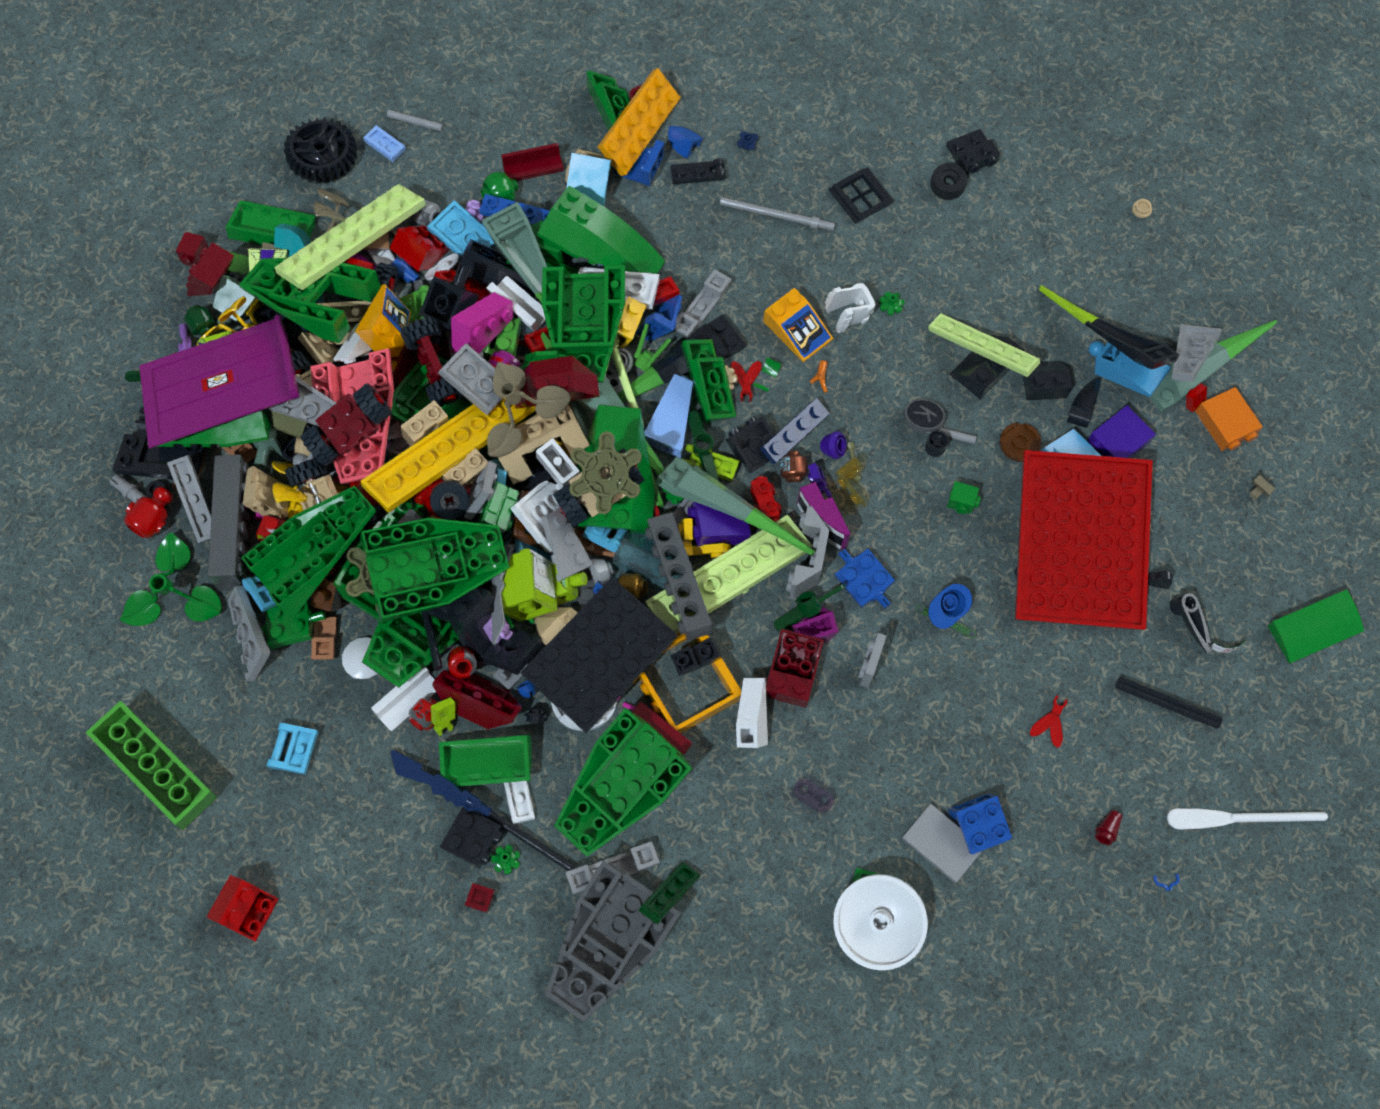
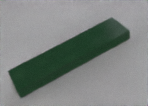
[638,862,701,925]

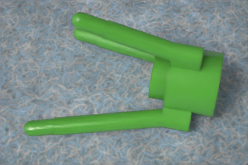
[633,323,671,371]

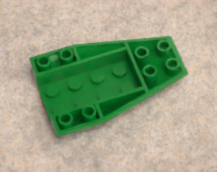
[554,708,693,857]

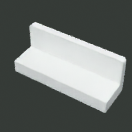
[487,276,546,331]
[371,667,437,731]

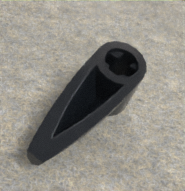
[1067,378,1100,428]
[1170,593,1212,653]

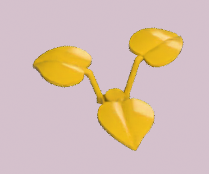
[197,296,264,345]
[272,461,350,518]

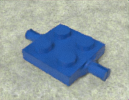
[834,549,895,609]

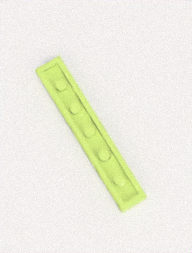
[928,313,1040,377]

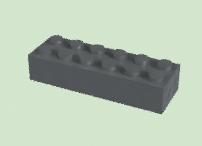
[208,455,252,591]

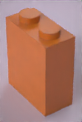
[1195,387,1263,451]

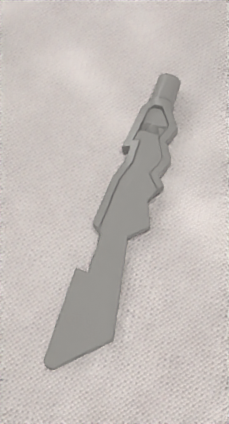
[492,571,505,645]

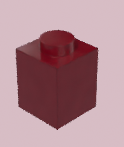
[176,231,208,266]

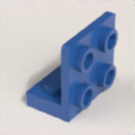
[614,140,664,186]
[635,295,682,341]
[948,793,1012,854]

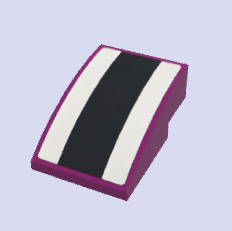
[797,482,850,550]

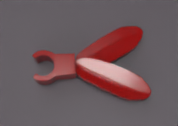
[731,361,762,402]
[1029,696,1067,748]

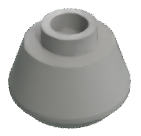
[607,347,633,375]
[588,559,613,585]

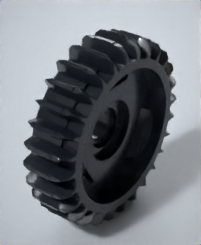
[284,117,357,184]

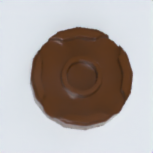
[999,423,1041,462]

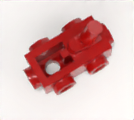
[749,476,782,526]

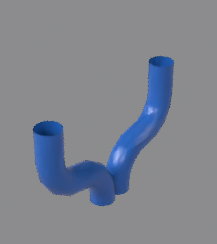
[1153,874,1180,891]

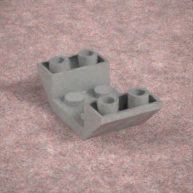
[786,506,829,599]

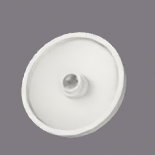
[834,874,928,970]

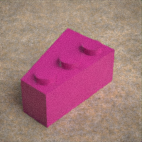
[451,292,513,354]

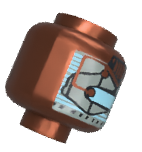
[780,451,807,483]

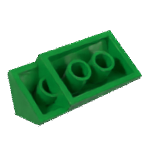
[586,70,630,131]
[681,339,736,424]

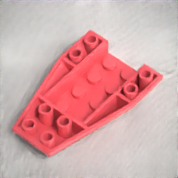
[310,348,394,484]

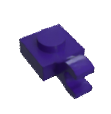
[808,463,832,498]

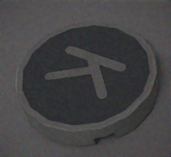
[904,399,945,434]

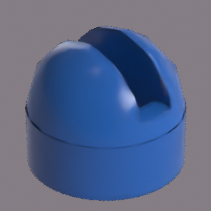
[517,680,536,698]

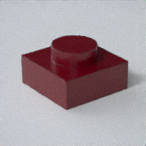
[465,883,495,913]

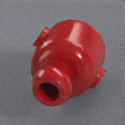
[124,486,173,539]

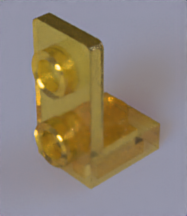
[835,457,867,507]

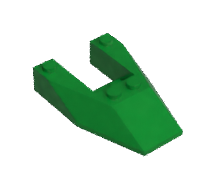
[239,258,381,343]

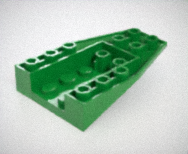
[241,486,376,621]
[360,518,509,623]

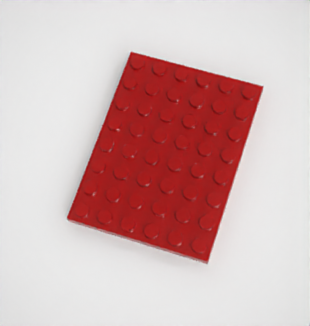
[1014,450,1153,630]

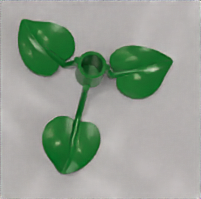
[120,532,222,626]

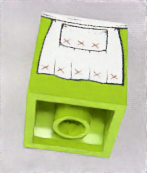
[501,549,558,622]

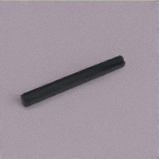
[1115,677,1223,729]

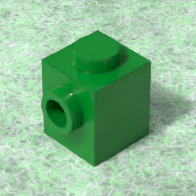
[947,481,981,514]

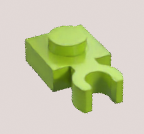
[431,697,455,736]

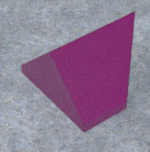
[792,607,839,644]

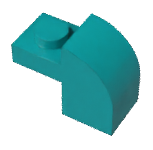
[274,223,311,257]

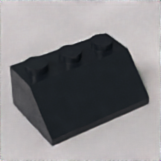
[949,335,1024,400]

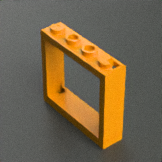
[639,632,742,733]

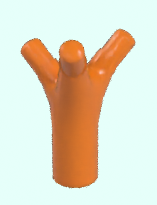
[810,360,828,393]

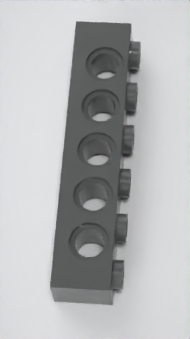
[645,512,712,641]

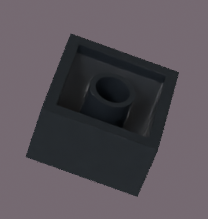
[1022,361,1072,401]

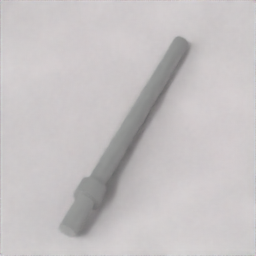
[720,197,835,231]

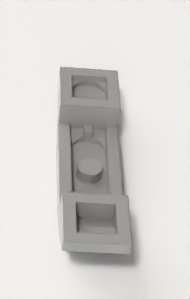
[674,270,731,338]
[565,841,660,895]

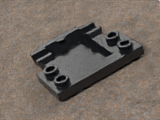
[112,406,207,479]

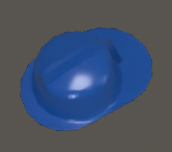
[928,584,972,629]

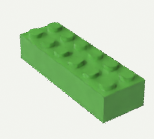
[85,701,218,830]

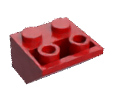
[390,225,450,271]
[206,875,278,942]

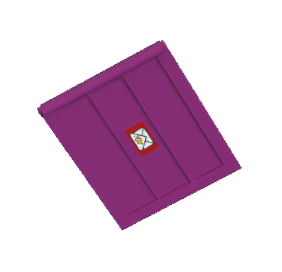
[139,315,300,449]

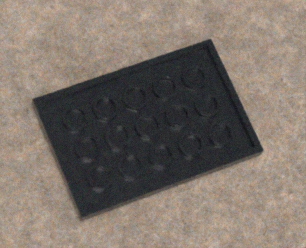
[520,577,677,734]

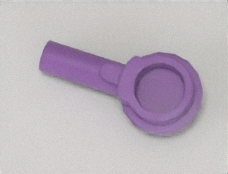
[178,323,191,352]

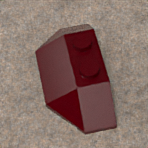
[515,356,600,409]
[432,670,522,729]

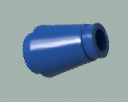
[391,258,420,285]

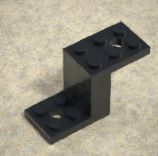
[423,587,543,676]

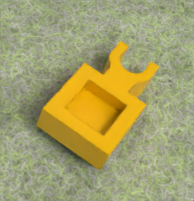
[677,518,693,557]
[692,543,731,558]

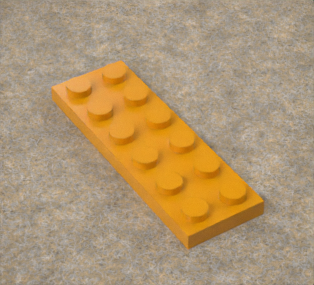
[597,68,681,176]

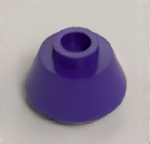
[820,431,847,460]

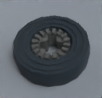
[430,481,469,519]

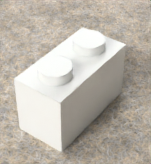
[536,438,580,488]

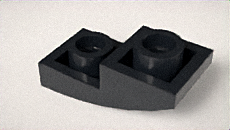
[671,637,723,676]

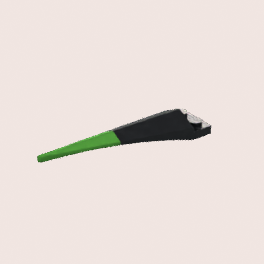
[617,314,746,403]

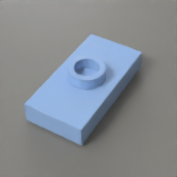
[364,125,406,162]

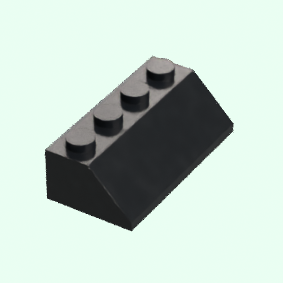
[457,239,535,298]

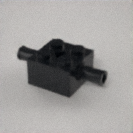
[419,264,479,346]

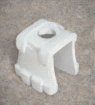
[825,283,875,333]

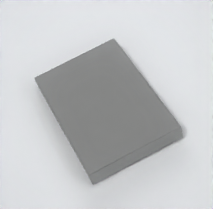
[438,343,502,415]
[902,803,982,884]

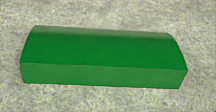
[226,200,316,251]
[1267,589,1364,664]
[439,735,532,786]

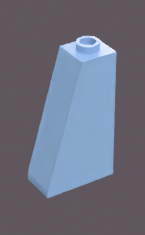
[644,374,693,459]

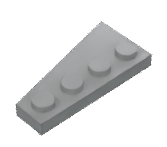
[1172,324,1222,382]
[228,586,270,682]

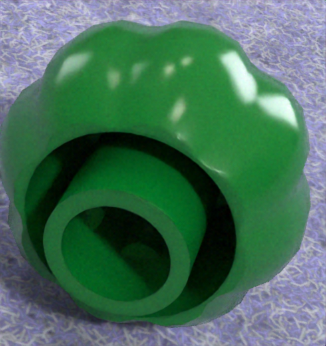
[480,172,518,201]

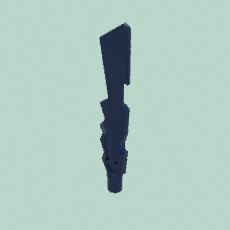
[390,750,493,817]

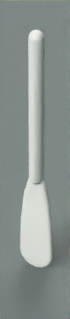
[1167,808,1328,830]

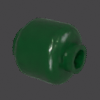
[184,305,215,337]

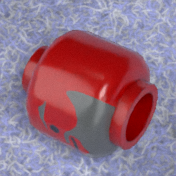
[447,646,477,679]
[408,698,437,732]

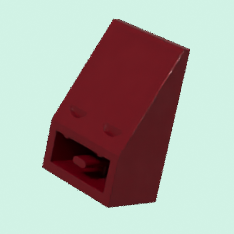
[186,242,234,296]
[766,629,824,708]

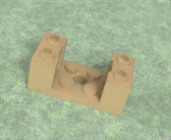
[401,400,488,491]
[498,404,590,485]

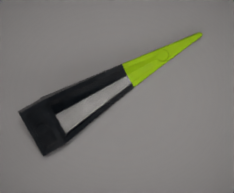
[1039,285,1179,370]

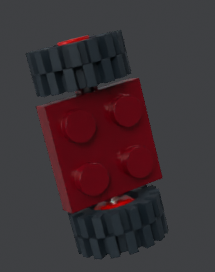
[400,317,464,407]
[300,383,392,466]

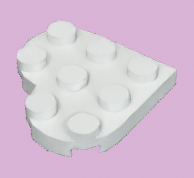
[510,481,572,553]

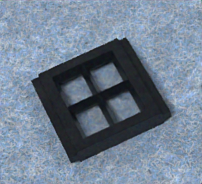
[829,167,894,224]

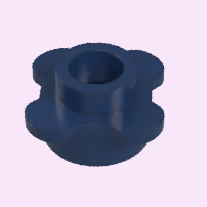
[737,131,758,150]

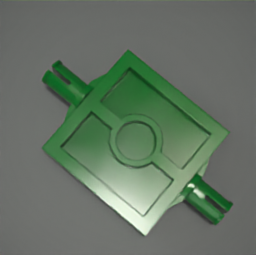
[260,600,326,649]

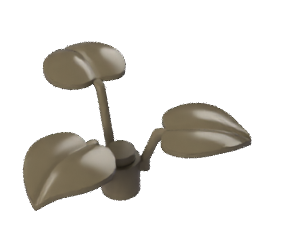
[313,188,396,236]
[487,362,571,457]

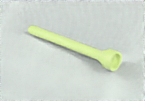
[611,335,645,427]

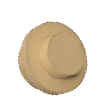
[1132,199,1152,218]

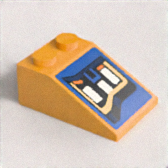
[355,284,411,358]
[763,288,833,363]

